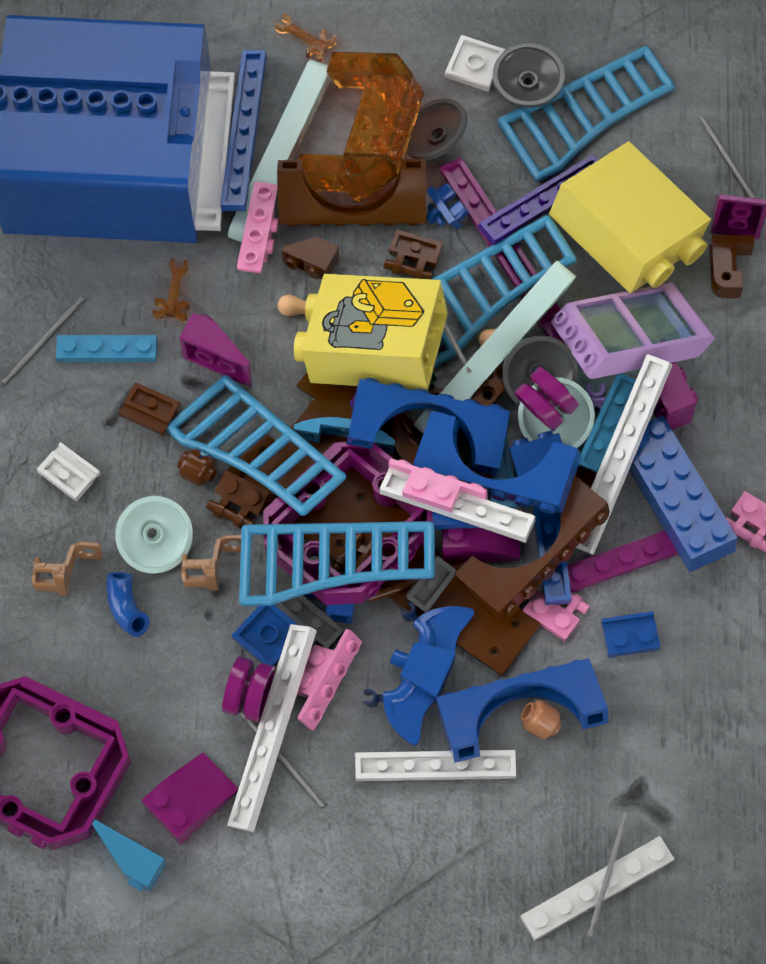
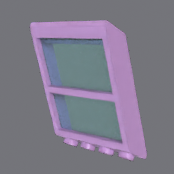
[551,282,715,379]

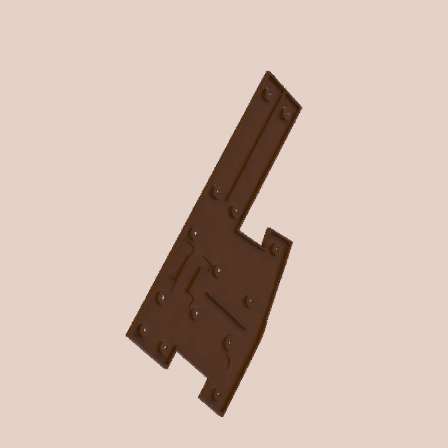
[220,373,541,677]

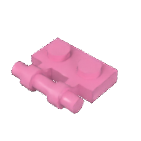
[726,491,766,553]
[522,591,590,642]

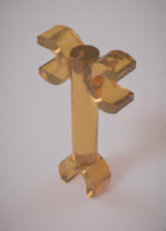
[275,13,337,63]
[152,258,190,322]

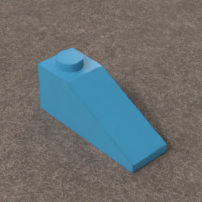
[92,820,167,892]

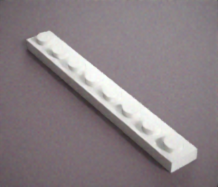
[576,354,673,555]
[227,624,317,832]

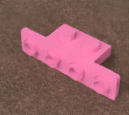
[237,181,279,273]
[388,459,488,512]
[297,629,362,731]

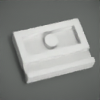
[37,442,100,502]

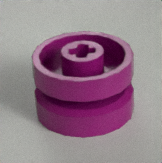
[514,366,579,432]
[222,656,275,722]

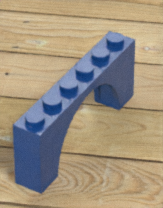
[346,378,510,476]
[413,411,581,514]
[436,658,608,763]

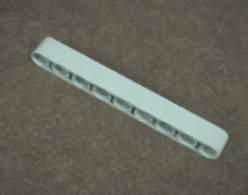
[228,59,333,242]
[414,261,577,434]

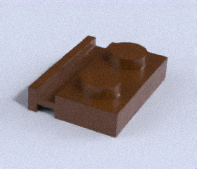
[118,382,181,436]

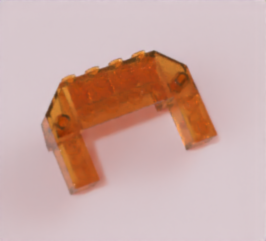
[298,52,424,202]

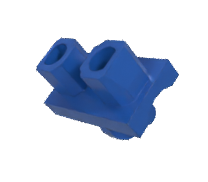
[426,183,469,230]

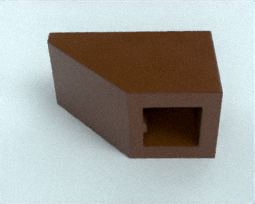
[282,237,339,279]

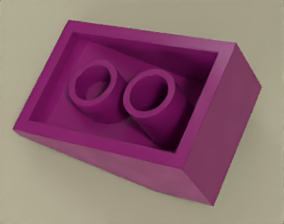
[710,194,766,239]
[179,313,252,387]
[441,528,520,563]
[141,752,238,845]

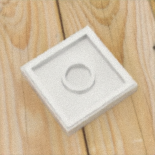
[445,35,506,92]

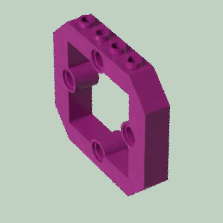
[263,442,433,605]
[0,676,131,850]

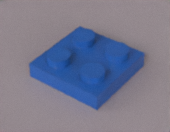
[231,605,298,666]

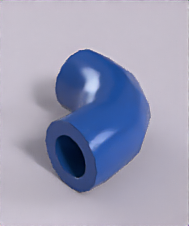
[106,572,149,637]

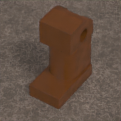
[709,235,754,298]

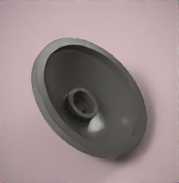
[493,43,565,108]
[400,98,468,160]
[502,336,578,405]

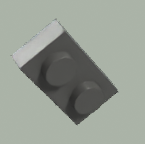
[405,555,457,612]

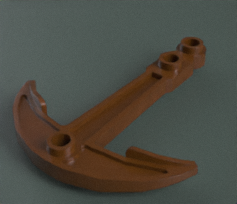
[392,366,505,479]

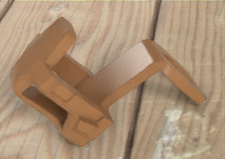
[181,535,241,591]
[32,542,103,596]

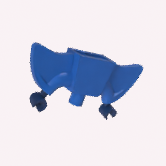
[363,602,474,746]

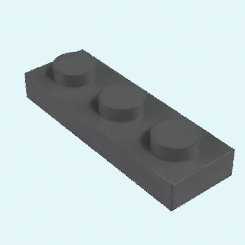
[274,582,345,649]

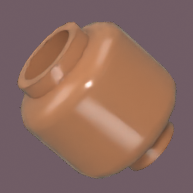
[521,700,561,739]

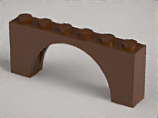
[277,159,426,226]
[455,476,610,622]

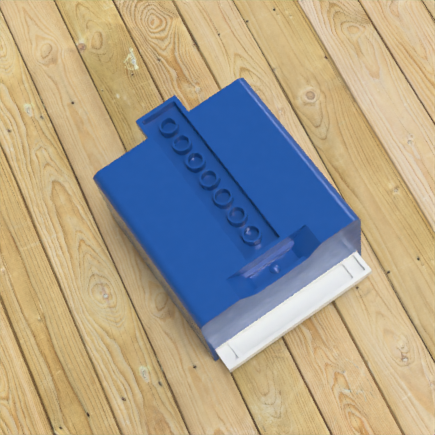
[0,15,235,243]

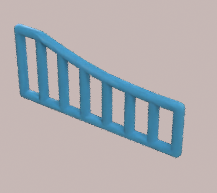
[497,46,675,182]
[431,215,577,368]
[166,375,346,516]
[239,521,435,606]

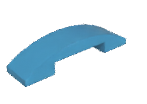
[294,417,395,455]

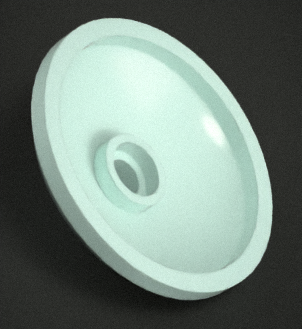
[518,378,595,448]
[115,496,193,573]

